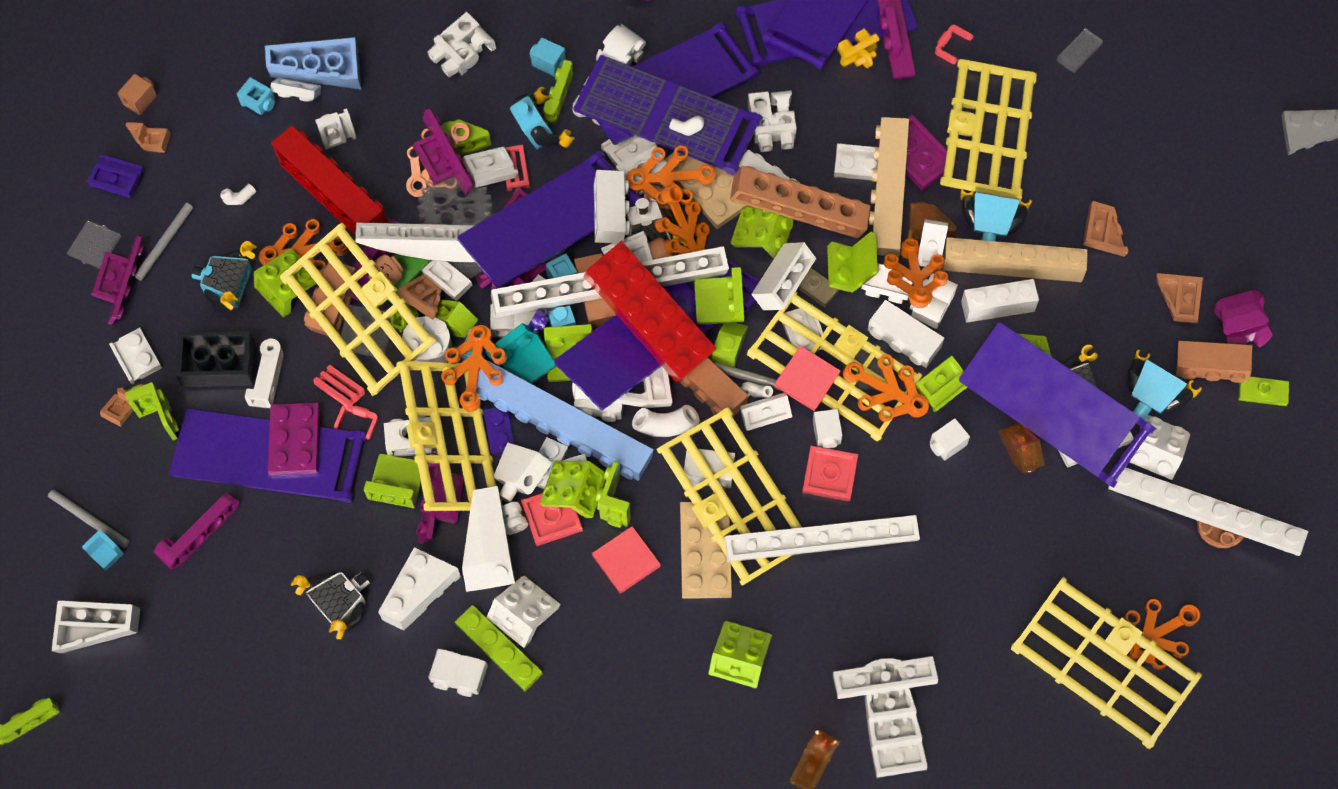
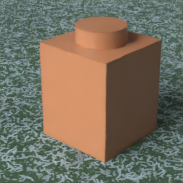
[117,74,157,115]

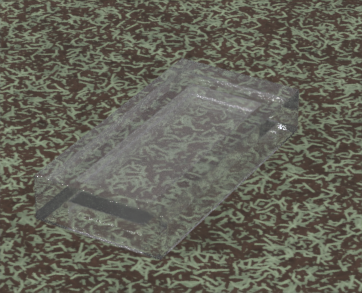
[1057,28,1103,73]

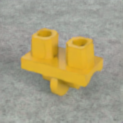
[837,29,879,68]

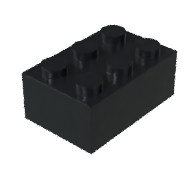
[176,331,256,387]

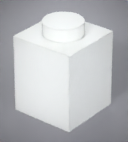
[813,409,842,449]
[930,419,970,461]

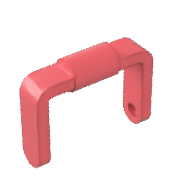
[935,25,973,64]
[334,405,379,440]

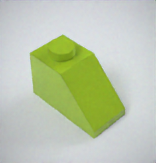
[440,120,491,156]
[424,300,478,338]
[712,322,749,367]

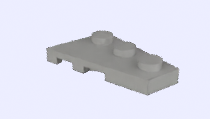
[1281,110,1338,155]

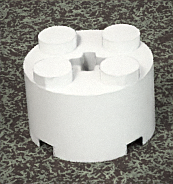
[596,24,646,66]
[402,316,453,363]

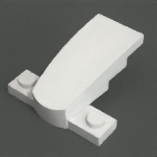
[833,656,938,777]

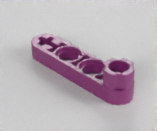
[153,493,239,570]

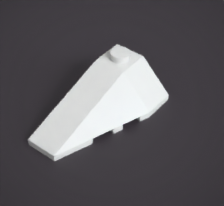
[462,486,515,592]

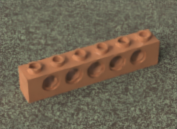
[730,166,870,239]

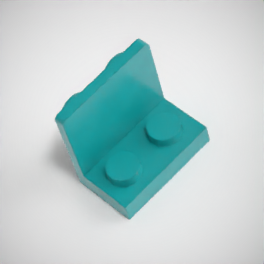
[486,323,556,384]

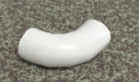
[632,405,700,437]

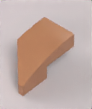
[126,122,171,153]
[100,384,143,427]

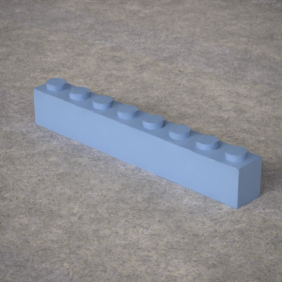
[476,360,653,481]

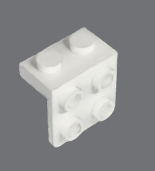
[861,264,912,304]
[1130,415,1190,480]

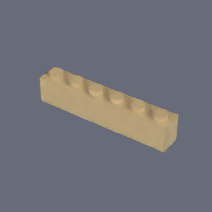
[868,117,909,256]
[942,237,1087,282]

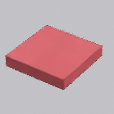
[774,346,841,412]
[802,446,858,502]
[521,493,583,546]
[592,526,660,594]

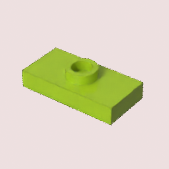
[1238,377,1289,406]

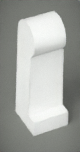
[245,339,284,409]

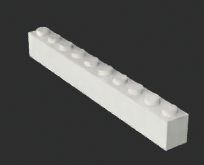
[491,247,729,318]

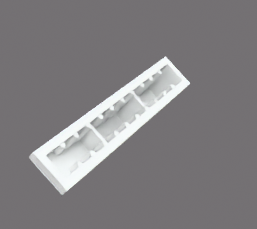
[356,223,475,262]

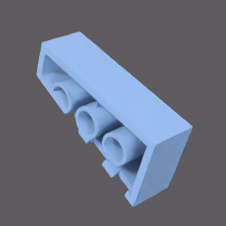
[265,38,361,90]

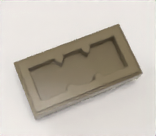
[798,268,839,308]

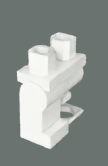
[428,12,496,77]
[748,91,796,152]

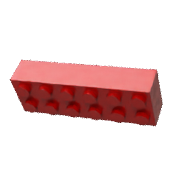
[271,126,389,248]
[583,240,717,384]

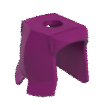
[1214,290,1273,347]

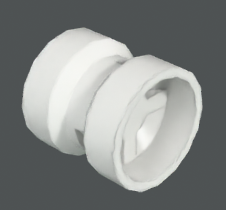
[502,502,528,535]

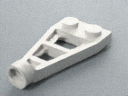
[572,366,672,408]

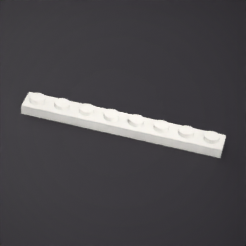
[1108,468,1308,556]
[724,515,920,562]

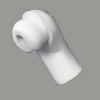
[669,116,704,136]
[220,184,256,205]
[740,382,773,398]

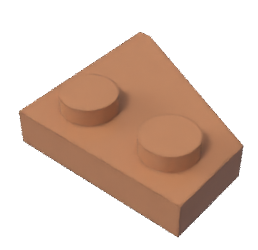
[1082,201,1128,257]
[1156,273,1203,323]
[397,274,442,320]

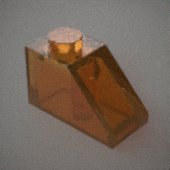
[908,202,957,240]
[999,423,1045,473]
[789,730,840,789]

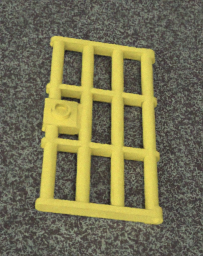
[940,59,1037,200]
[280,223,436,396]
[747,291,922,442]
[396,361,503,511]
[657,407,802,586]
[1011,577,1202,749]

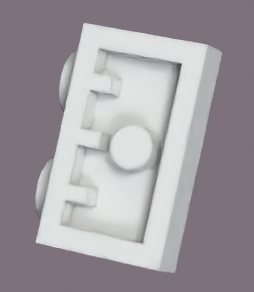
[486,576,560,648]

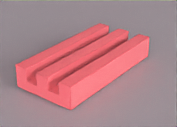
[504,145,530,191]
[313,365,365,409]

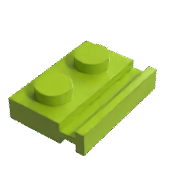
[915,356,967,412]

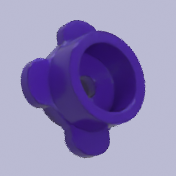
[529,309,549,333]

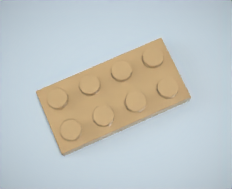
[665,152,749,229]
[680,502,732,599]

